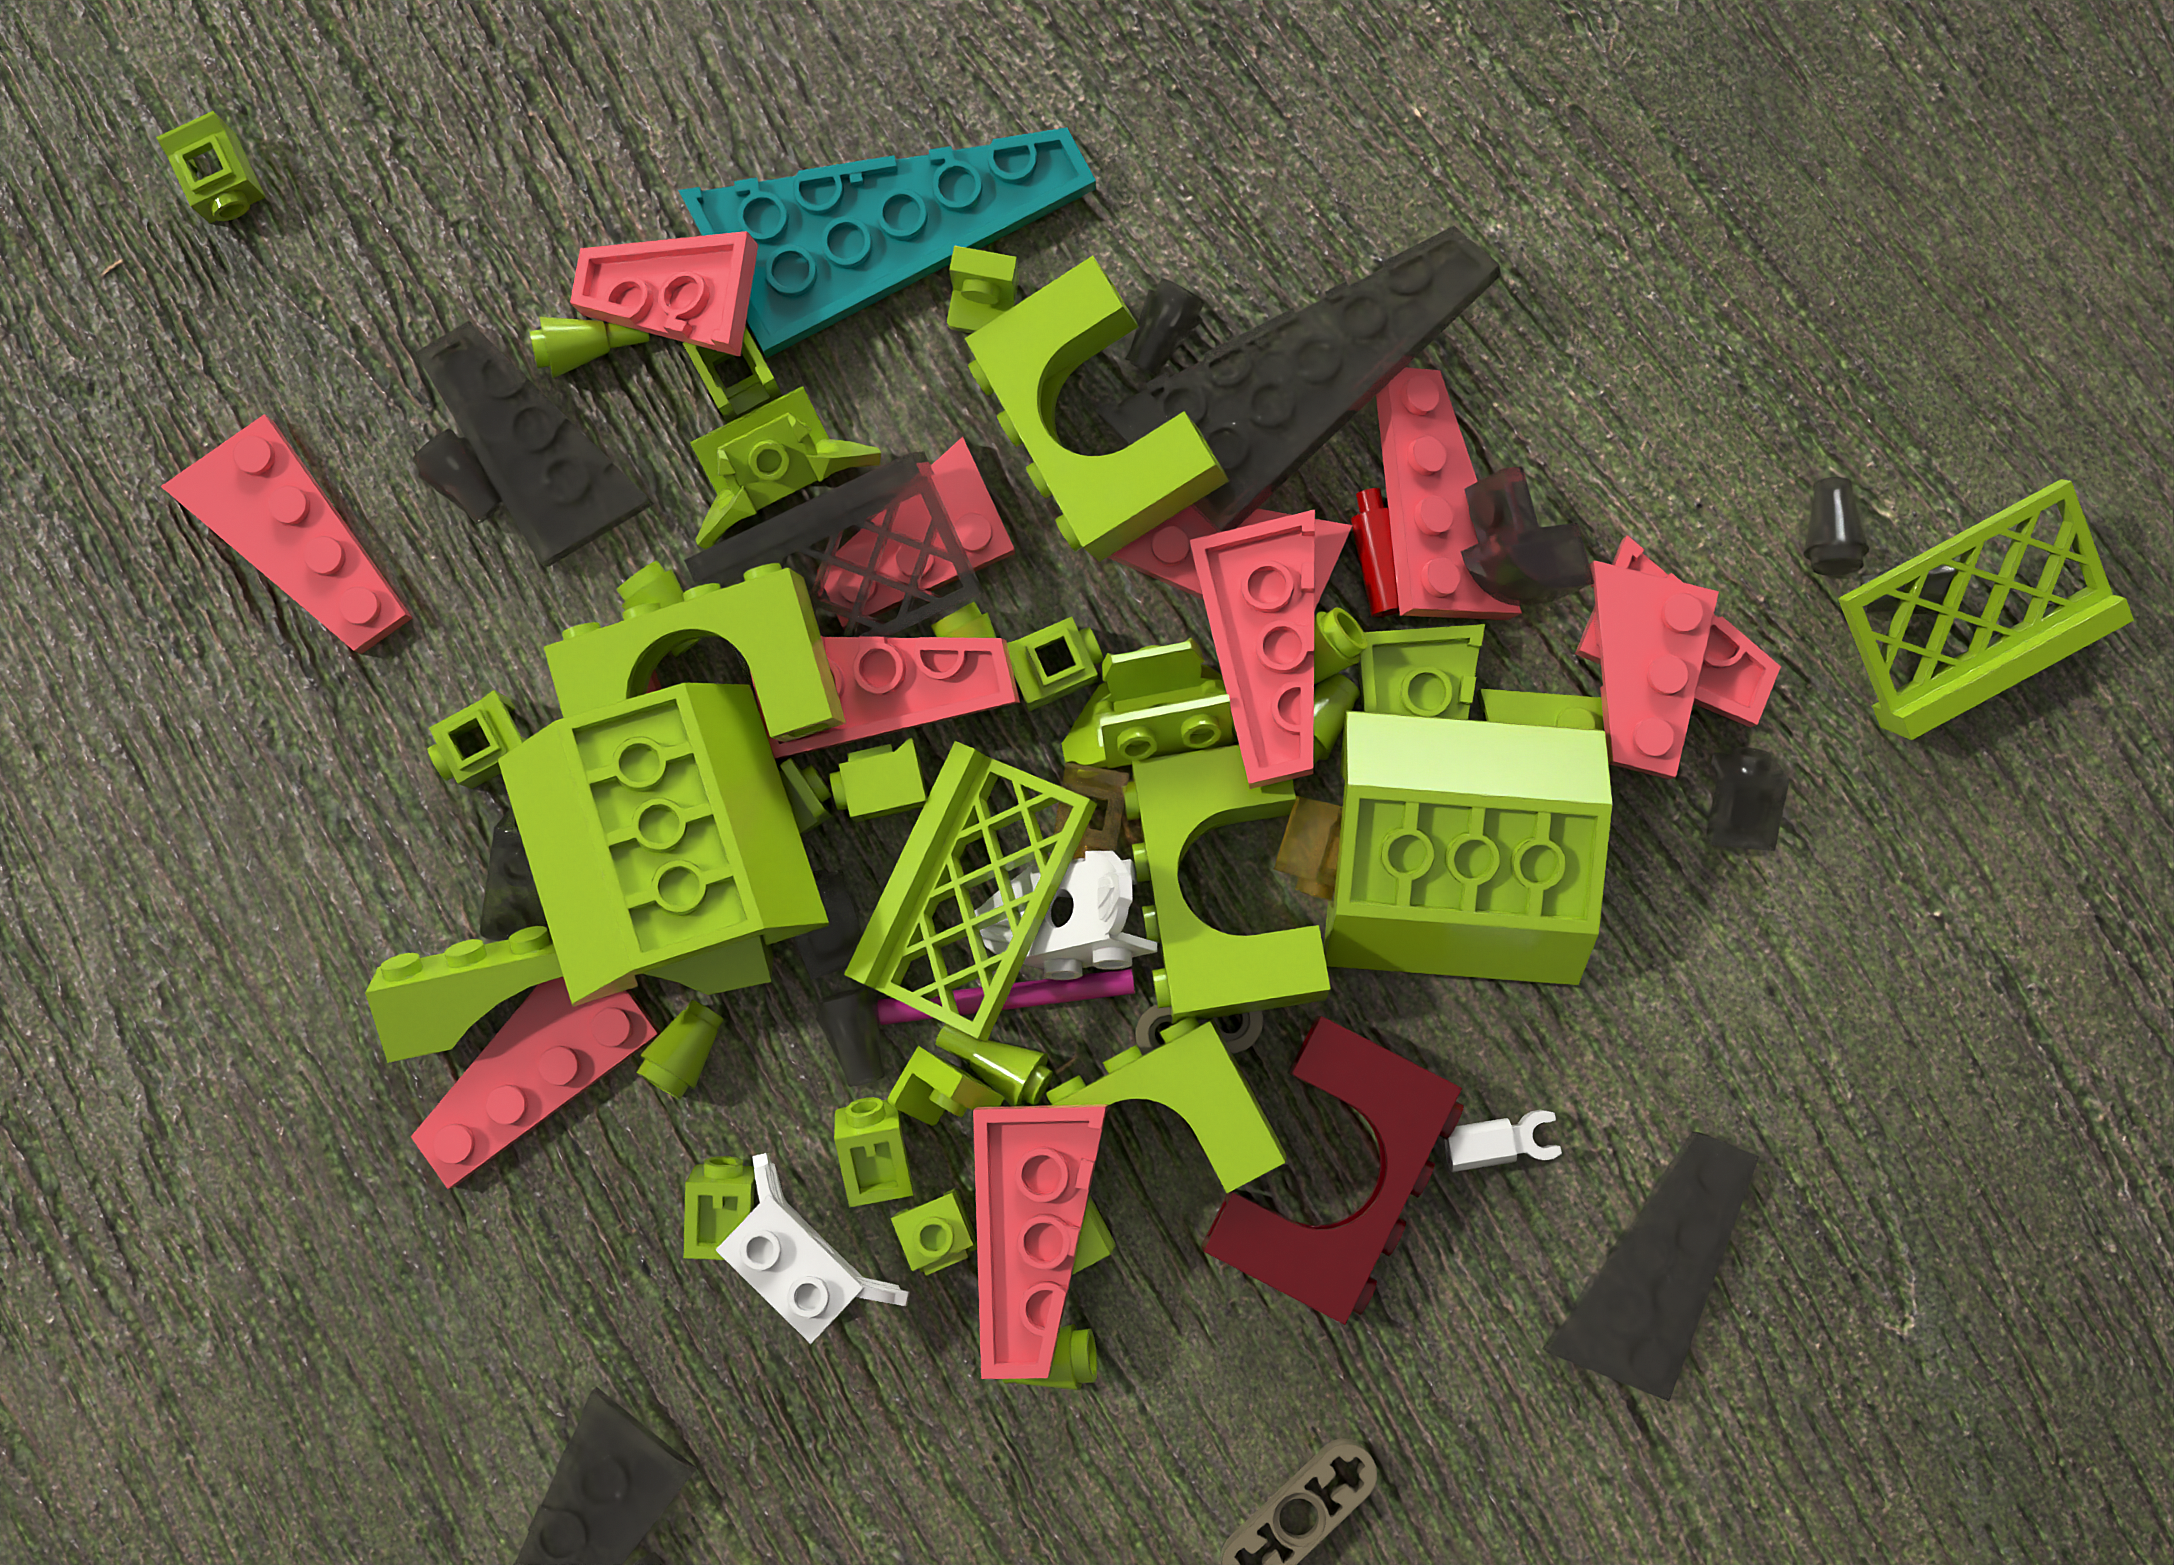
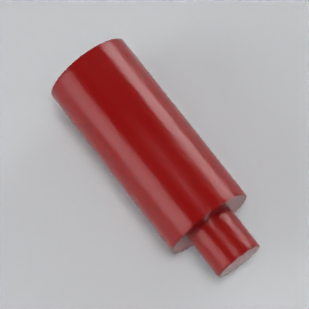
[1351,488,1400,617]

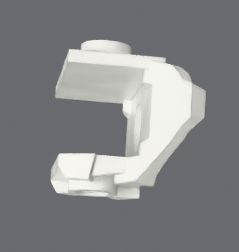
[974,851,1157,980]
[716,1153,910,1344]

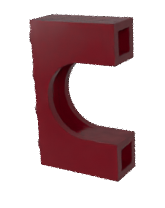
[1201,1016,1464,1325]

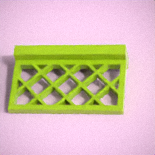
[1838,479,2134,740]
[844,741,1097,1042]

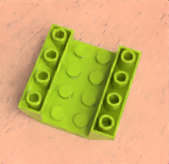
[498,683,829,1007]
[1324,710,1612,985]

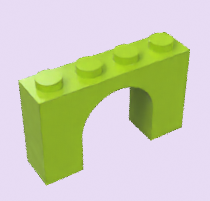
[965,255,1229,562]
[544,563,846,742]
[1122,744,1331,1024]
[1021,1017,1287,1275]

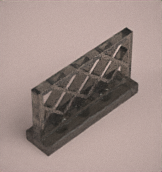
[684,451,984,697]

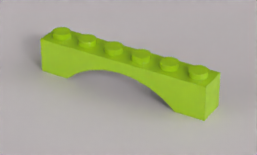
[365,926,774,1063]

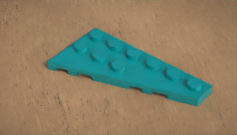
[678,127,1096,358]

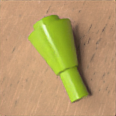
[529,316,650,379]
[935,1024,1053,1106]

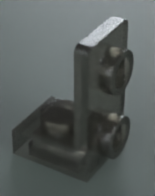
[479,807,548,942]

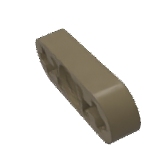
[1220,1438,1377,1565]

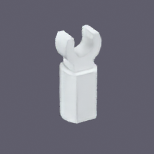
[1443,1110,1562,1172]

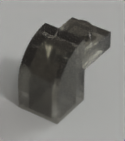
[1461,466,1594,606]

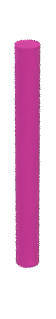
[878,968,1135,1025]

